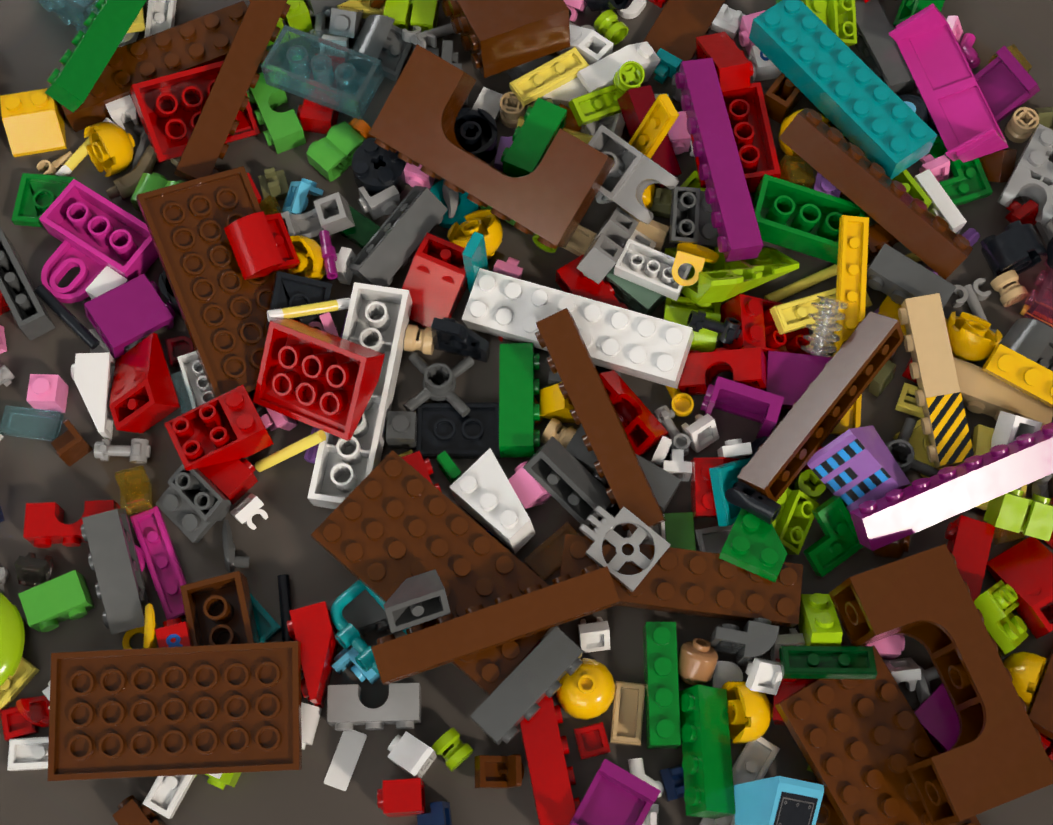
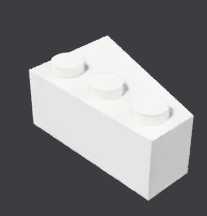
[449,448,536,554]

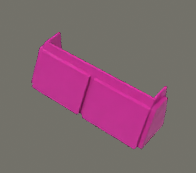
[889,3,1008,163]

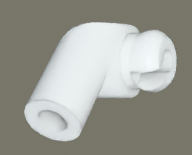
[628,758,664,798]

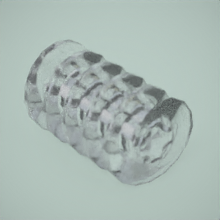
[800,296,848,357]

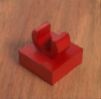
[1005,199,1039,225]

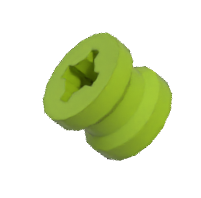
[794,469,826,501]

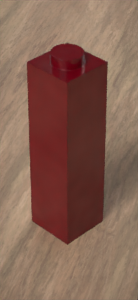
[617,85,682,188]

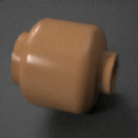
[678,638,718,686]

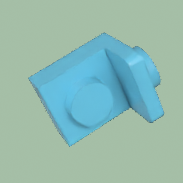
[281,178,324,214]
[332,647,380,684]

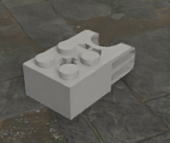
[588,124,679,225]
[997,124,1053,226]

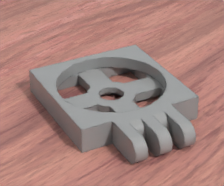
[579,505,671,592]

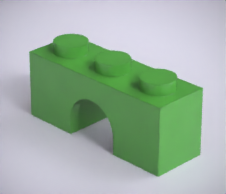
[247,68,306,154]

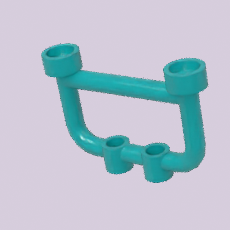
[330,579,411,675]

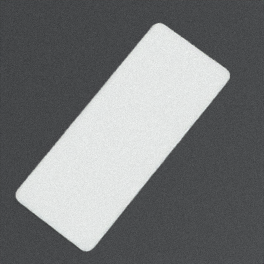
[324,730,367,791]

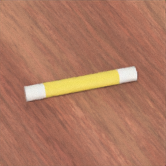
[55,117,114,176]
[267,298,350,322]

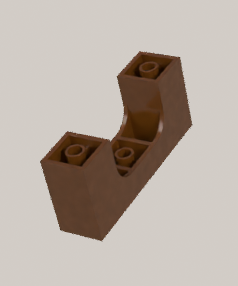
[441,0,570,78]
[369,44,615,249]
[829,544,1053,825]

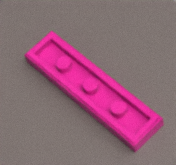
[130,506,187,620]

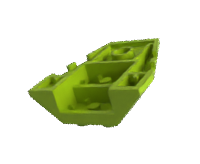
[665,247,800,307]

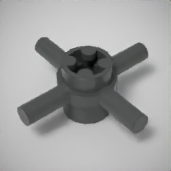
[403,352,475,417]
[885,417,939,477]

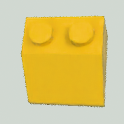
[0,88,67,157]

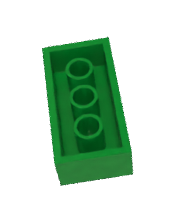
[752,174,866,264]

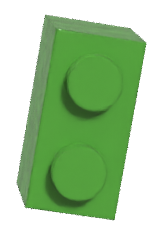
[18,570,95,632]

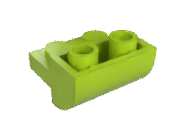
[801,0,857,47]
[663,296,721,352]
[772,488,819,555]
[974,580,1029,655]

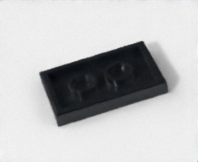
[416,402,501,459]

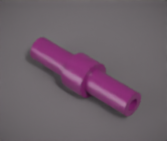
[319,230,338,280]

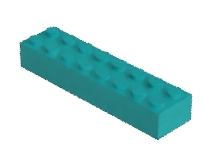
[749,0,937,179]

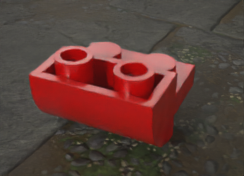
[224,211,300,280]

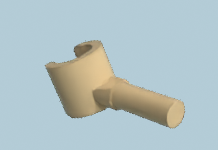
[37,151,73,175]

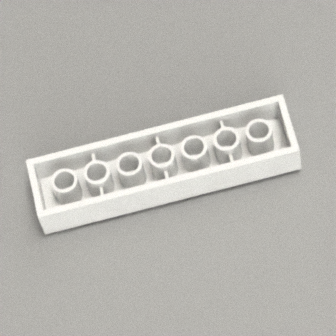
[462,268,694,389]
[307,282,413,509]

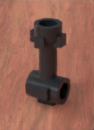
[687,310,742,344]

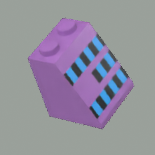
[807,425,911,512]

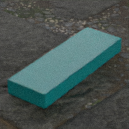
[462,232,489,293]

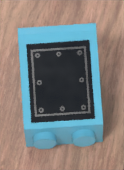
[734,776,824,825]

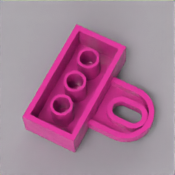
[39,179,159,303]

